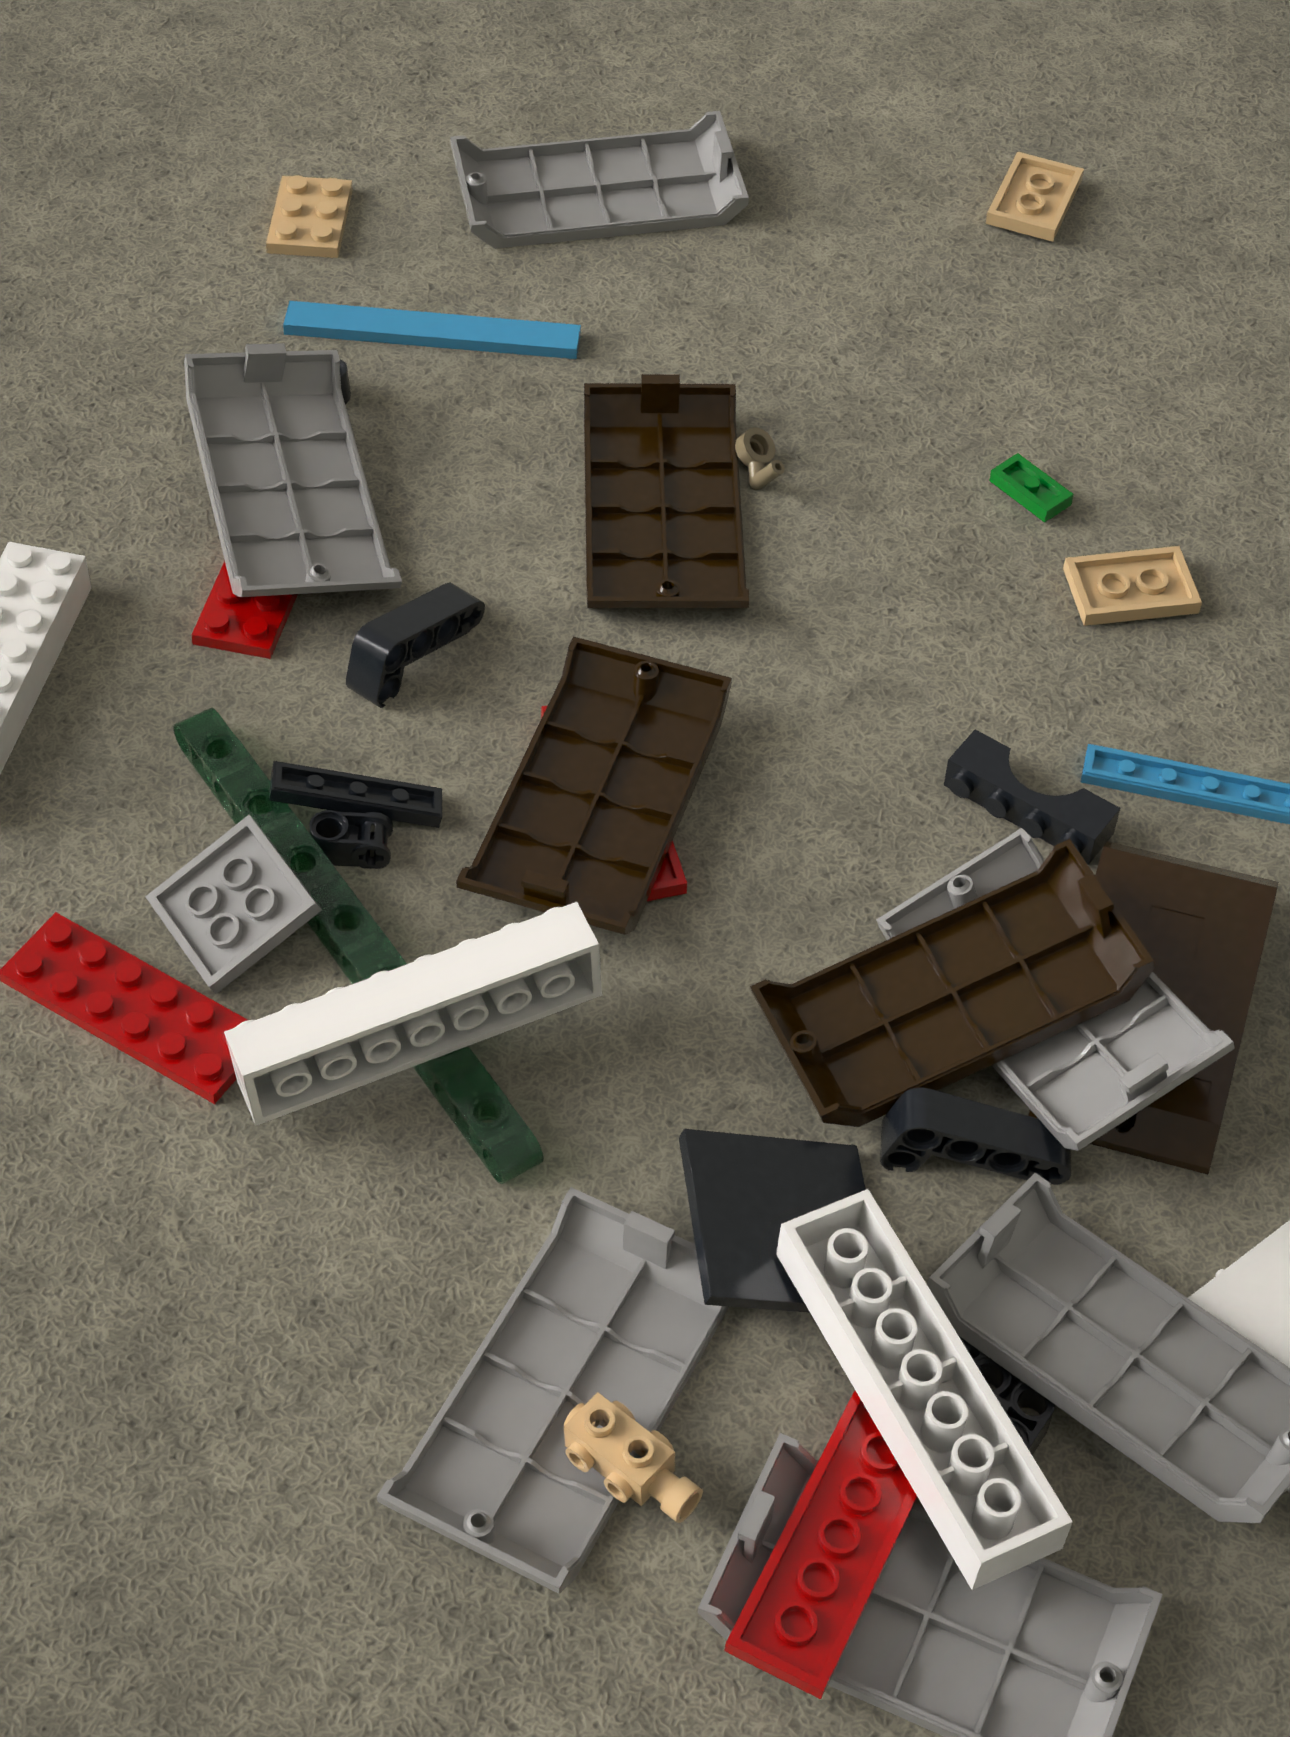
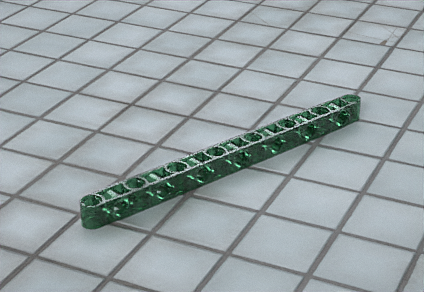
[173,707,544,1184]

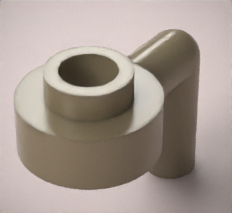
[735,427,785,490]

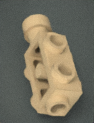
[564,1392,703,1523]

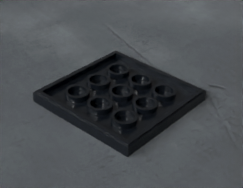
[679,1129,866,1313]

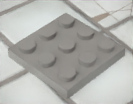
[145,815,322,994]

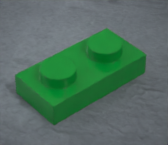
[989,453,1074,523]

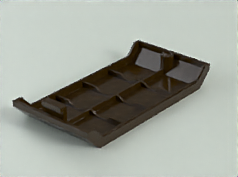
[584,374,749,608]
[456,636,732,935]
[750,839,1155,1127]
[1028,841,1279,1175]

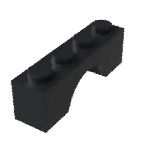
[944,729,1121,865]

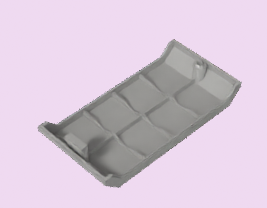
[450,111,749,249]
[184,343,402,597]
[876,828,1235,1151]
[927,1173,1290,1523]
[377,1187,728,1594]
[698,1433,1163,1737]

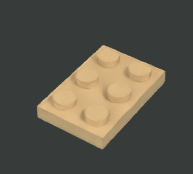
[986,152,1084,242]
[266,175,353,258]
[1063,546,1202,626]

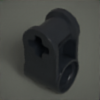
[309,810,393,869]

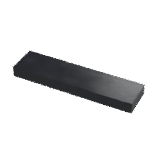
[269,761,442,828]

